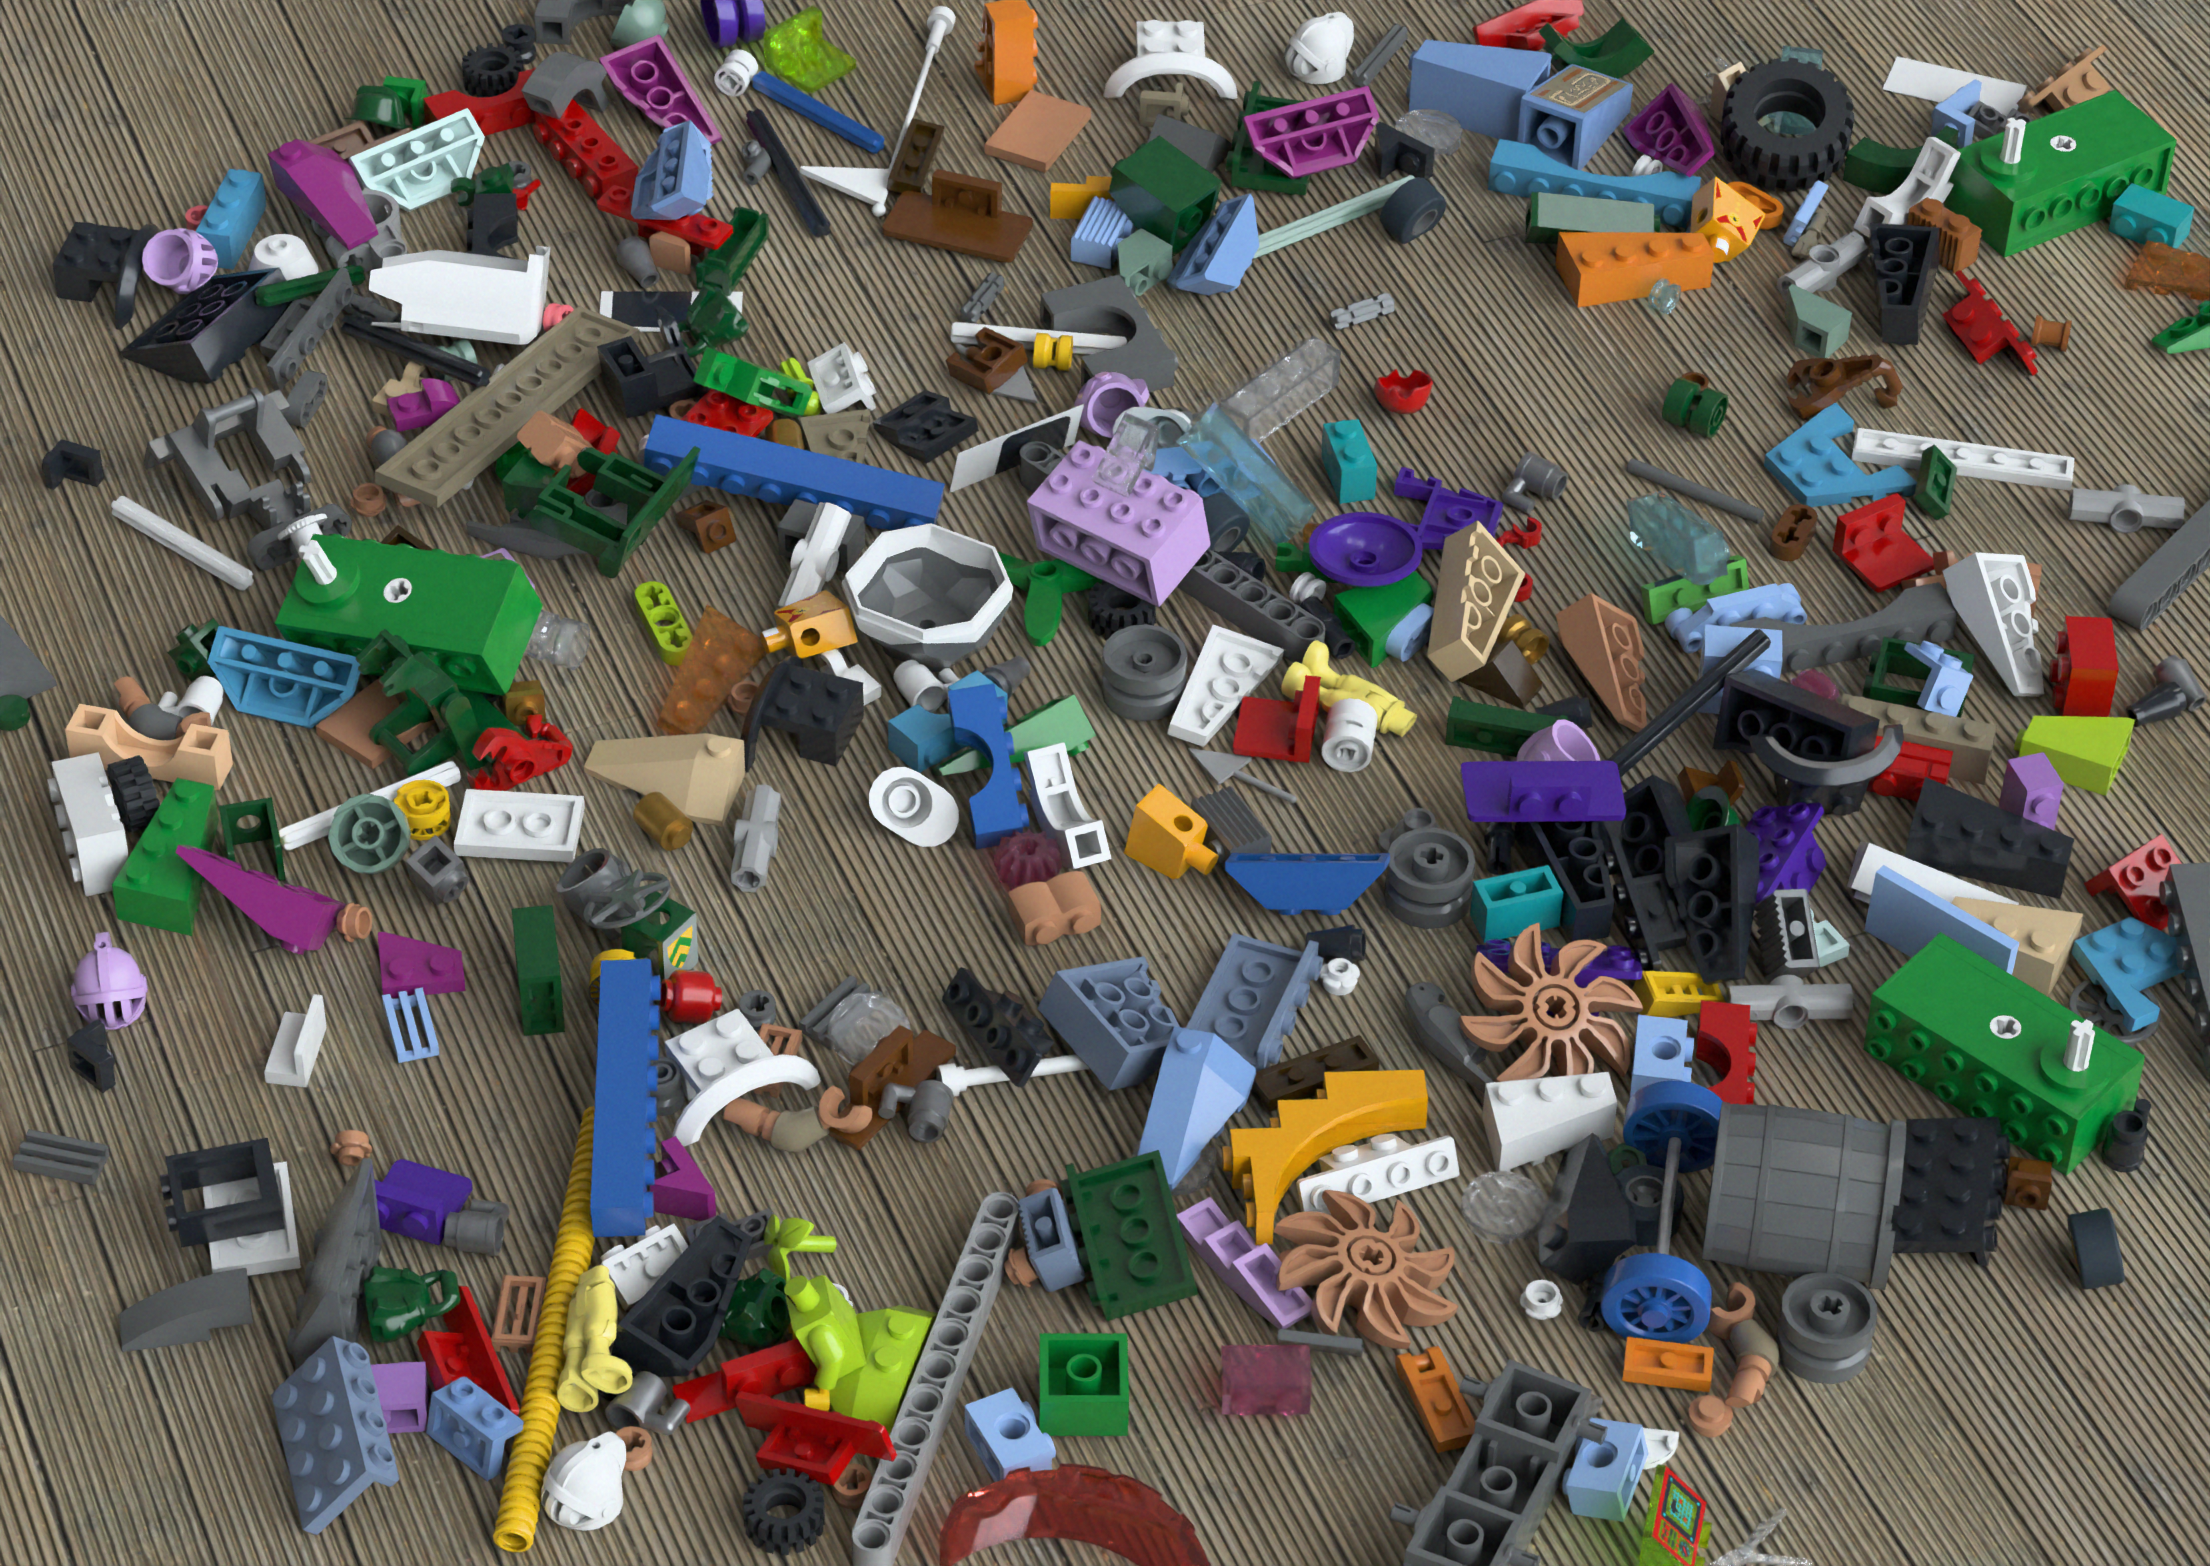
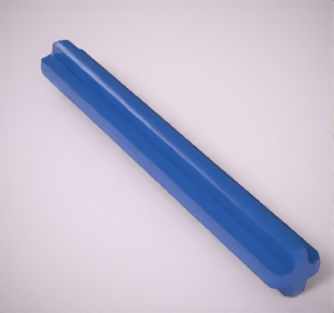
[752,71,885,154]

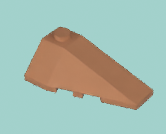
[1555,593,1647,733]

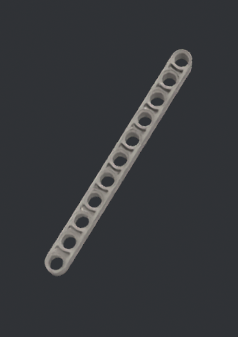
[852,1192,1019,1566]

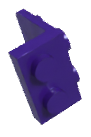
[374,1159,473,1246]

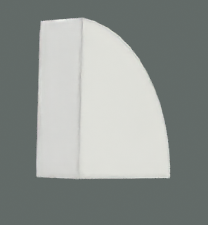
[1643,1428,1679,1469]

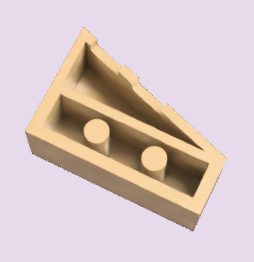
[1951,896,2083,997]

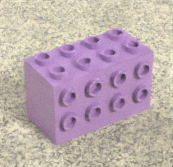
[1027,440,1211,607]

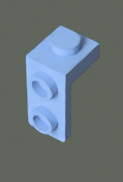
[1931,79,1982,149]
[1904,641,1973,717]

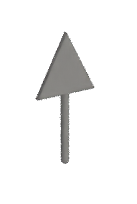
[955,344,1038,403]
[1188,748,1297,803]

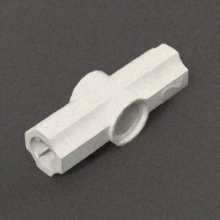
[778,502,852,608]

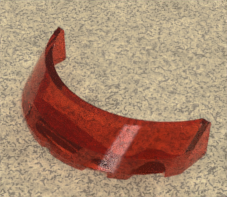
[939,1464,1211,1566]

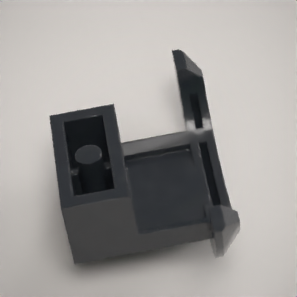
[52,222,161,329]
[597,306,711,418]
[740,655,864,773]
[1749,724,1904,816]

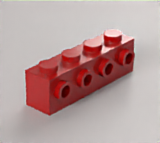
[533,98,639,201]

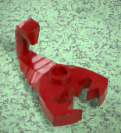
[467,714,573,791]

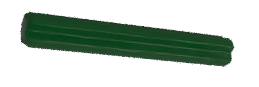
[255,265,365,307]

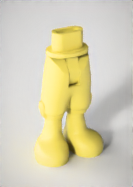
[1281,640,1417,737]
[557,1265,632,1412]

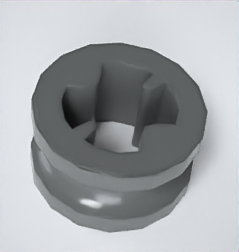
[505,161,532,189]
[739,990,776,1030]

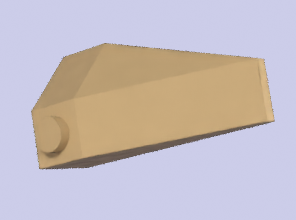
[584,733,745,827]

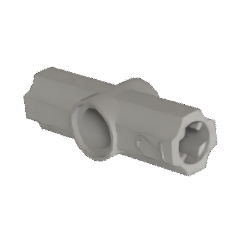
[1777,231,1869,301]
[2068,484,2185,533]
[731,785,781,892]
[1725,975,1853,1029]

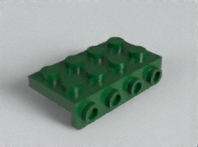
[1226,81,1311,196]
[1061,1150,1198,1321]

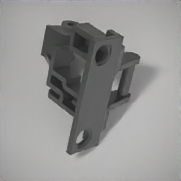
[143,387,311,530]

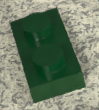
[1914,444,1957,521]

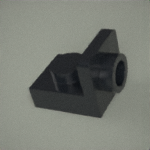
[66,1019,116,1093]

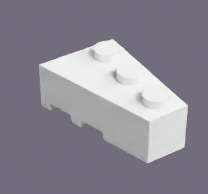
[1482,1072,1617,1179]

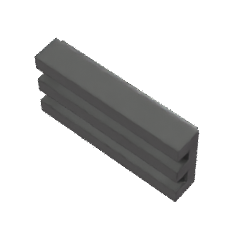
[799,975,883,1050]
[12,1129,110,1186]

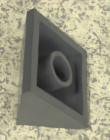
[1147,114,1232,173]

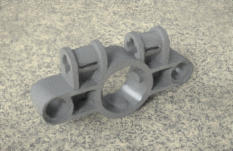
[301,163,407,272]

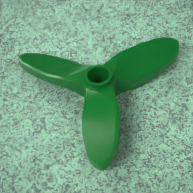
[997,552,1102,647]

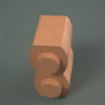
[1008,871,1101,946]

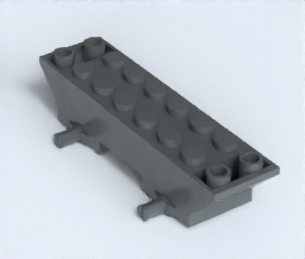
[1390,1359,1608,1566]

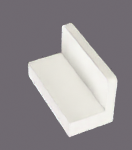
[264,994,327,1087]

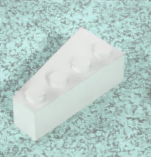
[47,752,129,897]

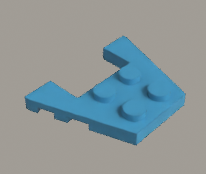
[1764,403,1917,507]
[2071,917,2184,1032]

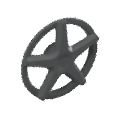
[584,869,671,929]

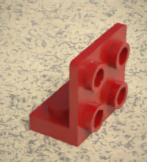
[680,388,773,438]
[1832,493,1935,593]
[1232,675,1321,763]
[2083,834,2182,931]

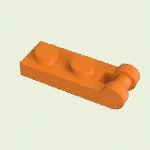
[1395,1346,1475,1453]

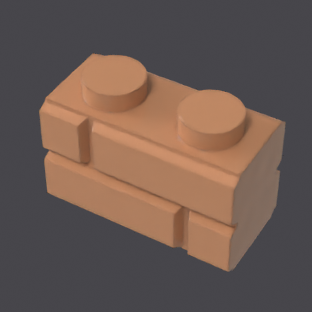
[517,410,595,479]

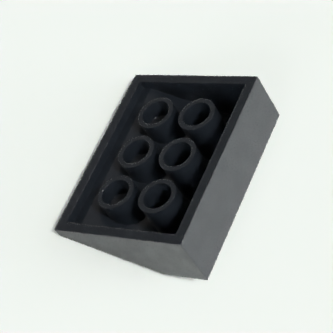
[121,267,293,384]

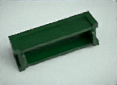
[696,207,769,296]
[1445,696,1568,757]

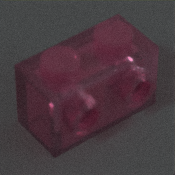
[1220,1345,1312,1416]

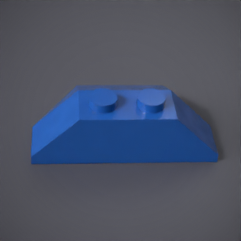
[1225,853,1390,915]

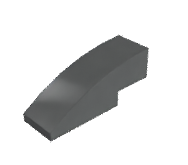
[119,1268,253,1352]

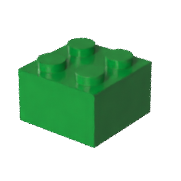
[1039,1333,1129,1436]

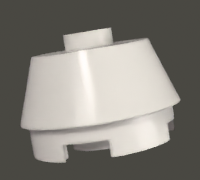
[248,234,319,280]

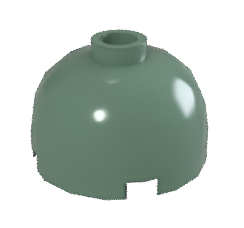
[609,0,670,50]
[328,793,411,874]

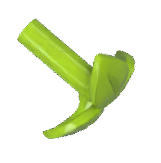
[764,1214,836,1283]

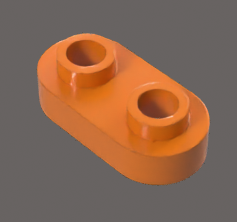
[1727,181,1784,230]

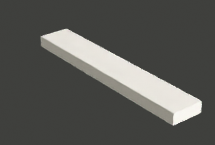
[1852,428,2074,491]

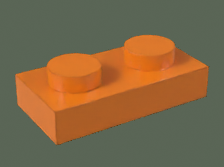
[1622,1337,1714,1392]

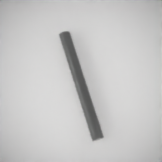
[1627,458,1764,524]

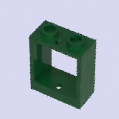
[1862,637,1975,718]
[511,905,565,1036]

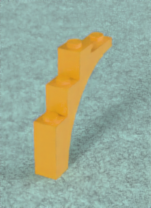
[1222,1070,1428,1245]

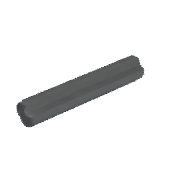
[1352,23,1408,87]

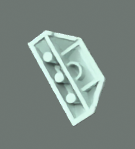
[349,108,485,212]

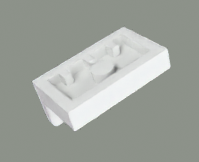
[807,342,876,414]
[600,1224,689,1311]

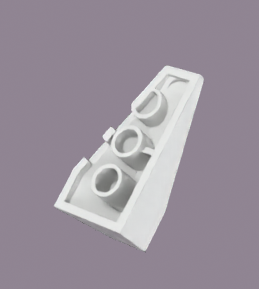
[1943,553,2044,697]
[1847,842,2019,905]

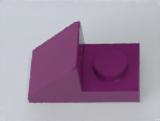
[650,1136,716,1221]

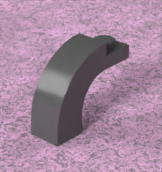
[535,0,631,45]
[521,51,609,120]

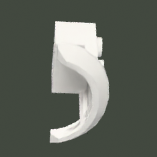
[1104,20,1237,99]
[665,1009,821,1147]

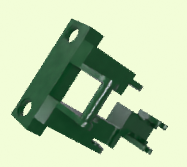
[501,446,701,578]
[356,629,530,776]

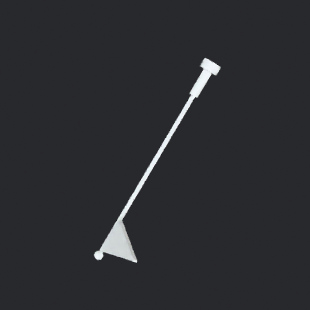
[800,6,956,217]

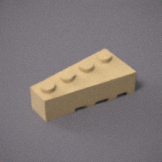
[1427,521,1525,683]

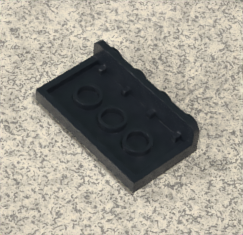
[1891,1117,2010,1266]

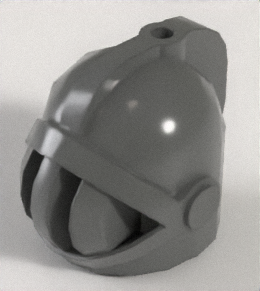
[557,848,632,940]

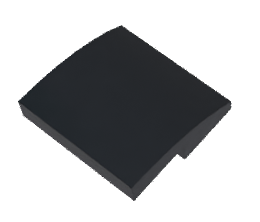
[872,390,979,464]

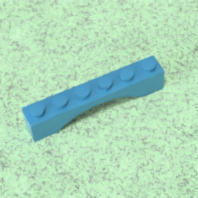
[1488,139,1701,228]

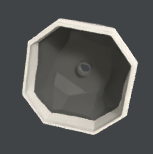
[842,523,1013,672]

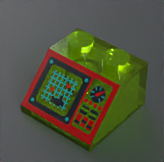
[1638,1464,1712,1566]

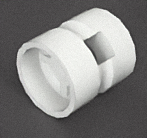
[1322,698,1378,772]

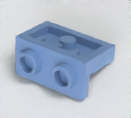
[426,1377,524,1481]

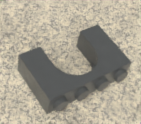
[1040,275,1178,392]

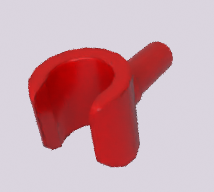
[513,179,541,210]

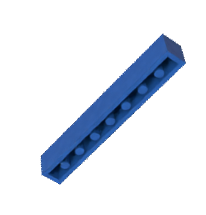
[643,414,945,530]
[590,959,661,1237]

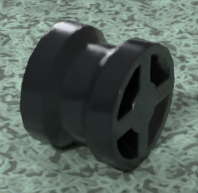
[502,24,536,65]

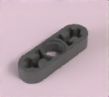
[247,504,352,570]

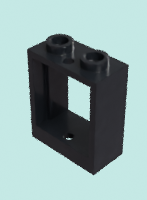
[159,1138,285,1248]

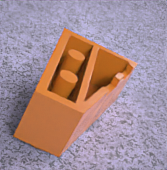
[974,0,1038,106]

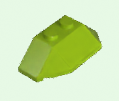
[829,1305,938,1436]

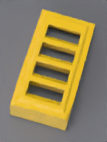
[1632,971,1725,1018]

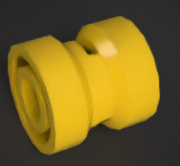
[1033,333,1073,371]

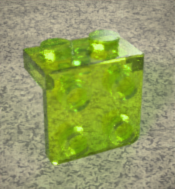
[763,5,856,93]

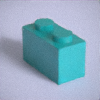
[2108,183,2195,255]
[1321,419,1378,504]
[1470,865,1563,943]

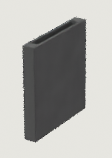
[1277,1329,1363,1357]

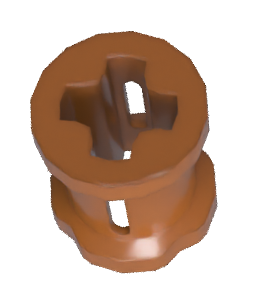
[2031,315,2072,352]

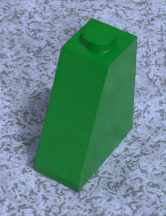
[1333,570,1434,668]

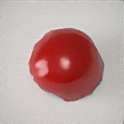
[1374,369,1433,415]

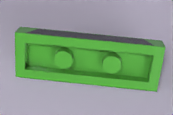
[1641,555,1749,625]

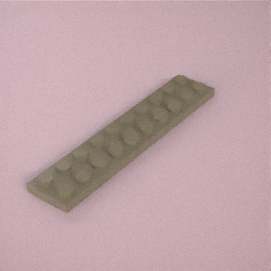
[375,306,640,508]

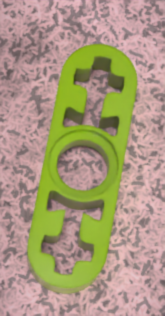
[635,581,694,666]

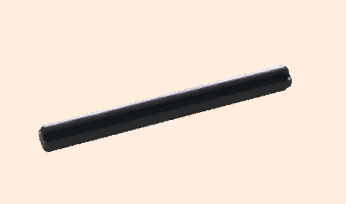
[746,108,831,238]
[341,314,491,388]
[1606,629,1771,778]

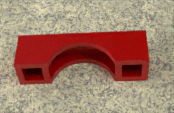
[423,68,536,136]
[1696,1000,1757,1105]

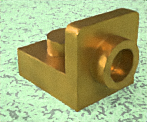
[502,679,546,726]

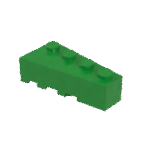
[112,778,219,936]

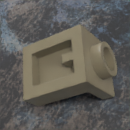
[1139,82,1189,127]

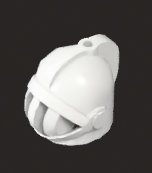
[1284,12,1354,84]
[541,1432,626,1531]

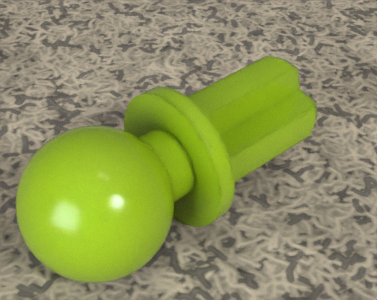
[779,357,823,417]

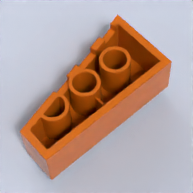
[1555,232,1714,308]

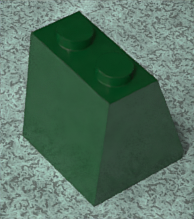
[1108,135,1222,257]

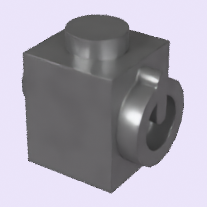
[406,835,469,906]

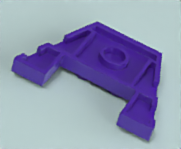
[1394,467,1504,549]

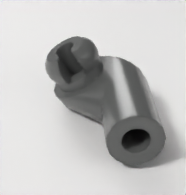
[742,140,771,185]

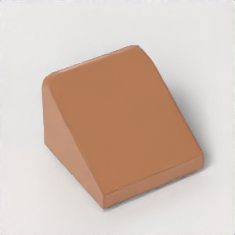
[649,231,691,275]

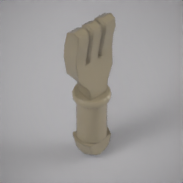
[1791,208,1829,260]

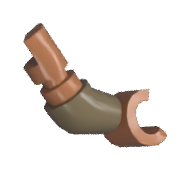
[723,1085,872,1152]
[1708,1282,1779,1408]

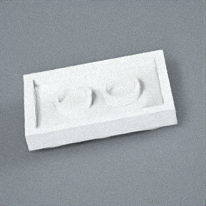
[454,789,585,863]
[203,1162,301,1276]

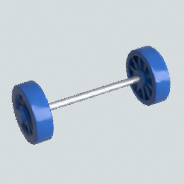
[1601,1081,1723,1344]

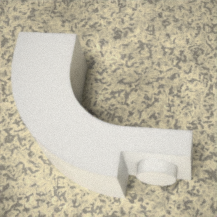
[1853,137,1961,237]
[1023,742,1111,869]

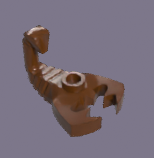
[1786,354,1903,419]

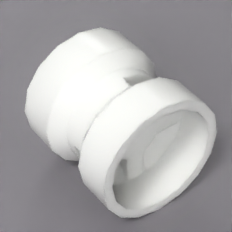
[714,50,758,97]

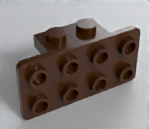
[882,169,1033,263]

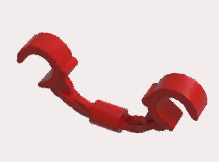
[1496,517,1542,602]

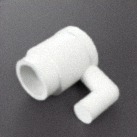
[894,660,960,713]
[158,676,224,726]

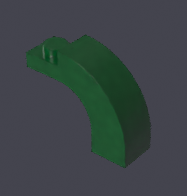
[1538,17,1655,79]
[1843,126,1959,194]

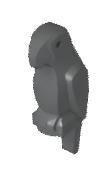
[466,509,589,560]
[1404,982,1494,1094]

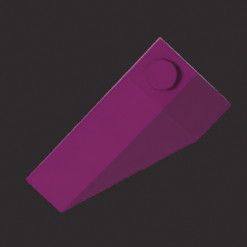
[599,34,722,145]
[1623,82,1715,178]
[267,139,379,250]
[175,845,347,955]

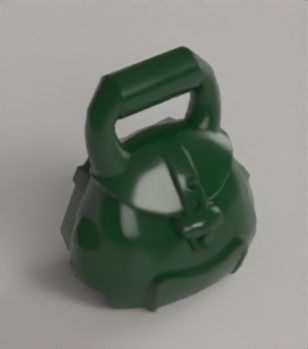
[677,285,750,358]
[364,1266,460,1343]
[718,1268,791,1347]

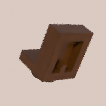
[675,500,736,554]
[2004,1156,2052,1211]

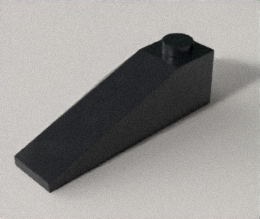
[1538,1133,1637,1286]

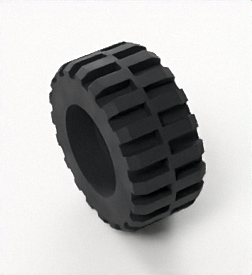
[1720,58,1854,192]

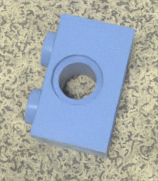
[1629,1015,1694,1099]
[965,1387,1056,1496]
[1562,1418,1648,1522]

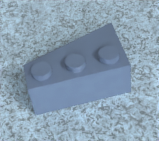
[1037,956,1180,1090]

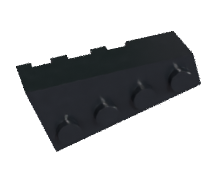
[1869,223,1939,345]
[1712,669,1880,762]
[1905,777,2074,899]

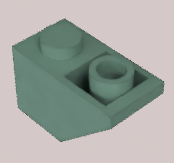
[1117,228,1173,297]
[1785,284,1852,358]

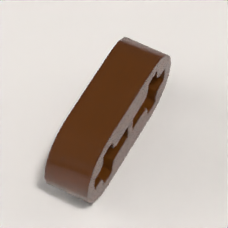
[1769,504,1818,561]

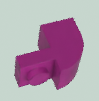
[386,378,461,432]

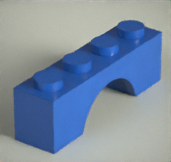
[948,683,1029,849]

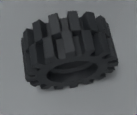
[462,43,524,97]
[1088,579,1156,640]
[107,755,160,832]
[743,1468,825,1555]

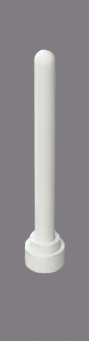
[936,1054,1090,1097]

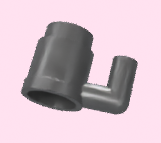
[1502,451,1569,514]
[878,1080,954,1143]
[444,1199,510,1256]
[606,1371,691,1435]

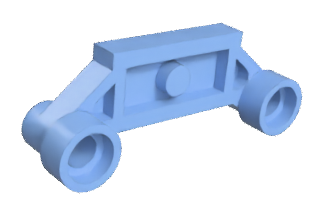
[1665,583,1807,653]

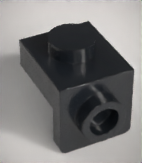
[42,439,104,490]

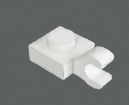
[820,649,881,706]

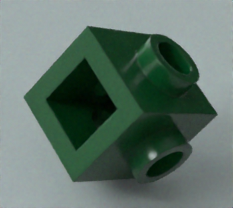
[167,618,220,682]

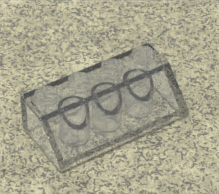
[1193,336,1341,443]

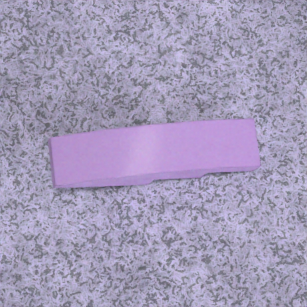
[1177,1197,1313,1329]

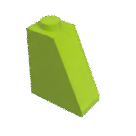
[2014,716,2135,796]

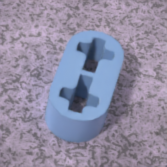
[1385,603,1434,662]

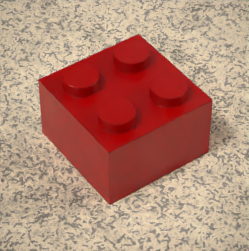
[2049,616,2119,717]

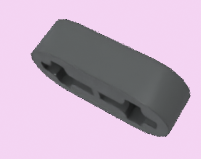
[283,370,328,427]

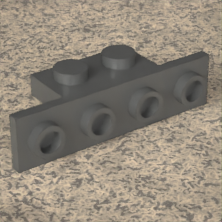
[259,267,354,391]

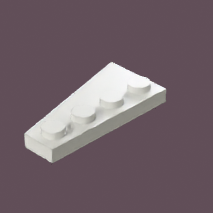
[1167,625,1285,747]

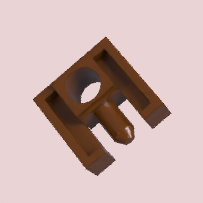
[945,326,1028,395]

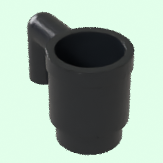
[2101,1099,2151,1172]

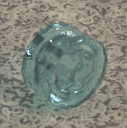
[1648,278,1681,314]

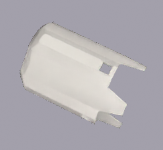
[369,246,550,345]

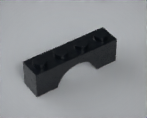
[466,193,518,259]

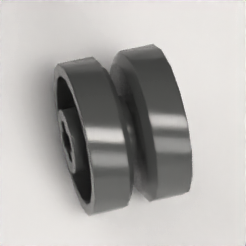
[1102,624,1187,721]
[1384,828,1475,929]
[1776,1272,1877,1384]

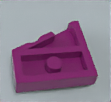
[377,932,466,999]

